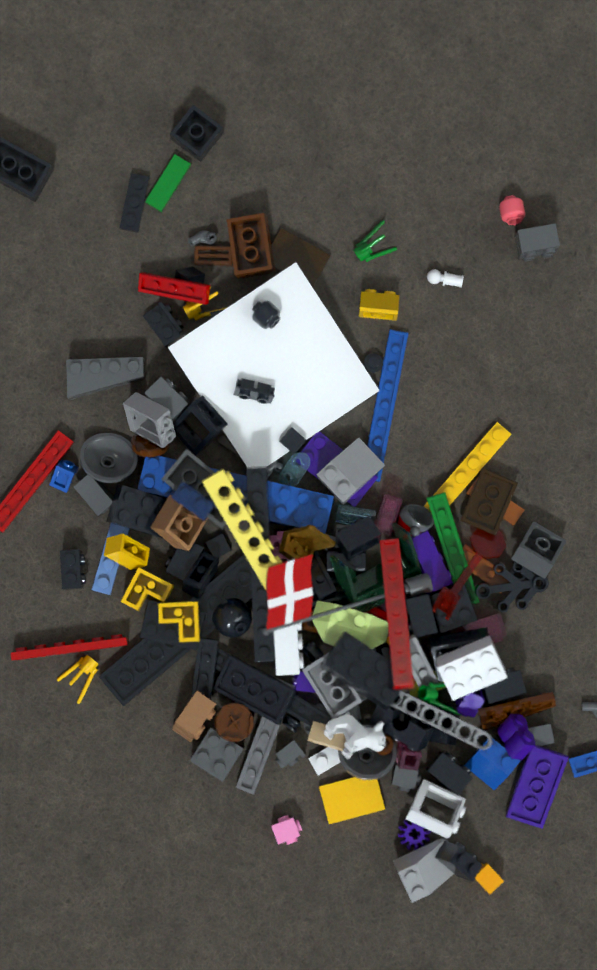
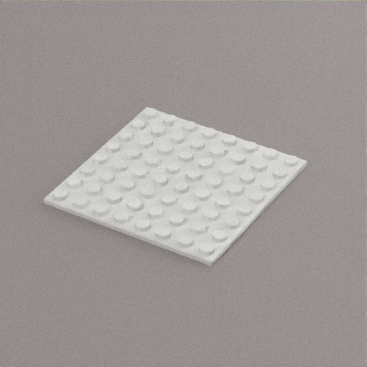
[168,262,379,467]

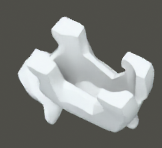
[324,712,386,759]

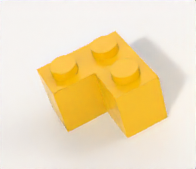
[121,567,174,611]
[158,602,200,642]

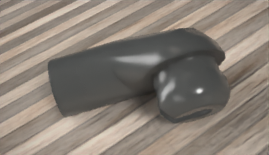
[267,460,283,477]

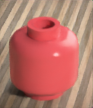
[499,195,526,225]

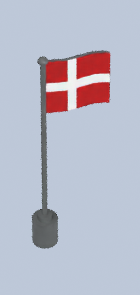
[263,554,433,635]

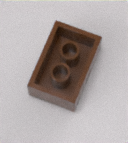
[226,213,276,279]

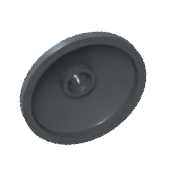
[80,433,138,483]
[338,725,397,780]

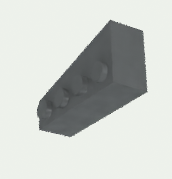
[66,357,145,400]

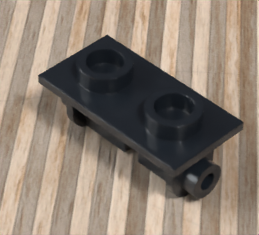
[233,378,275,404]

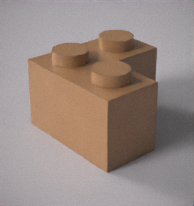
[172,691,216,742]

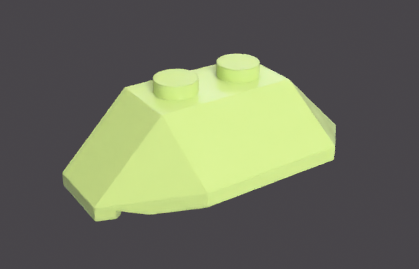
[312,601,389,649]

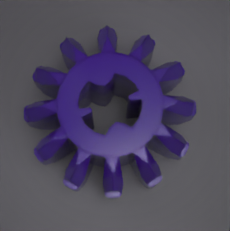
[398,819,431,850]

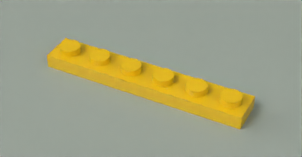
[423,422,511,515]

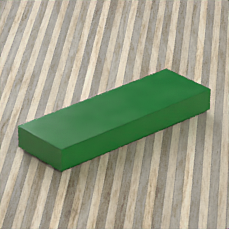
[145,154,191,213]

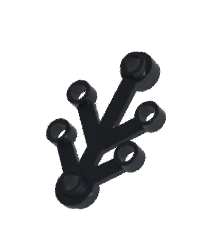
[475,561,549,613]

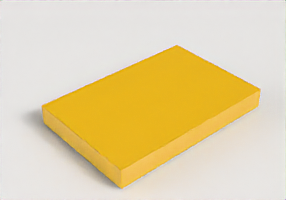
[319,777,385,824]

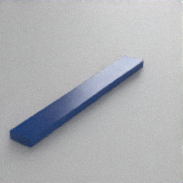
[367,329,408,482]

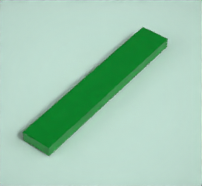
[427,492,480,604]

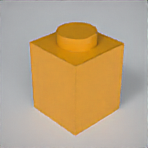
[475,862,504,894]

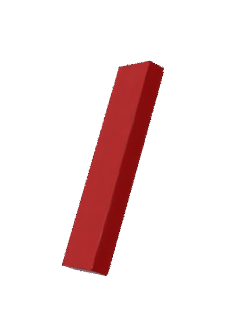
[138,272,210,305]

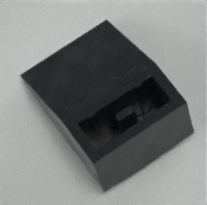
[399,698,460,745]

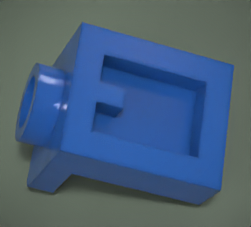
[49,460,79,493]

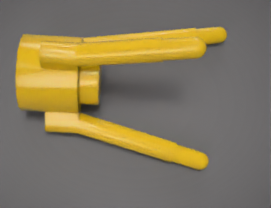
[183,287,228,321]
[57,655,99,704]

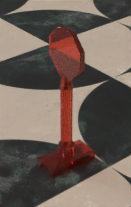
[432,528,506,620]

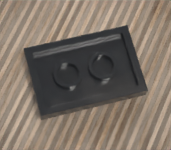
[140,600,205,650]

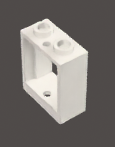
[406,779,466,839]

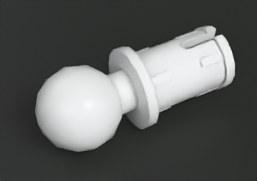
[427,269,464,287]

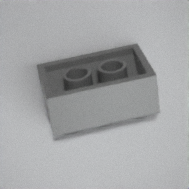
[302,653,367,719]

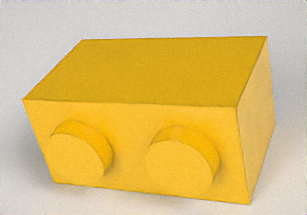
[104,533,150,570]

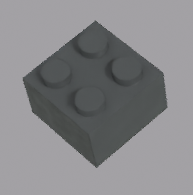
[514,223,560,261]
[145,377,189,423]
[511,521,566,579]
[190,727,244,782]

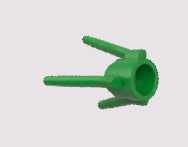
[353,220,397,262]
[417,682,461,716]

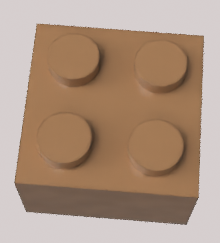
[151,495,208,551]

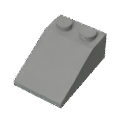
[317,438,385,504]
[393,837,454,903]

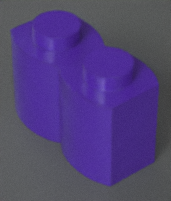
[497,714,536,760]

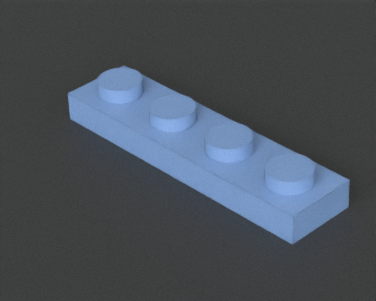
[92,523,130,595]

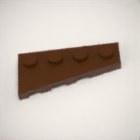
[478,692,556,731]

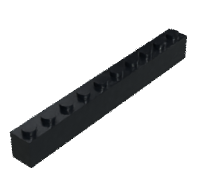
[246,466,275,662]

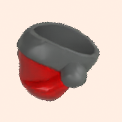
[397,504,434,539]

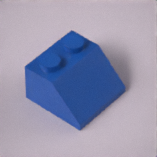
[464,737,520,790]

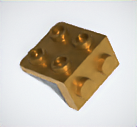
[279,525,336,562]

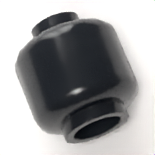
[252,300,281,329]

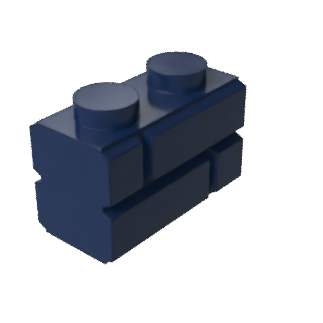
[172,481,216,522]

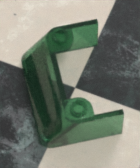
[330,523,422,613]

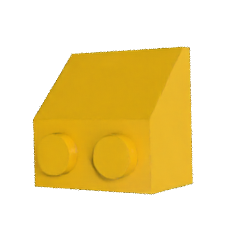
[359,289,399,321]

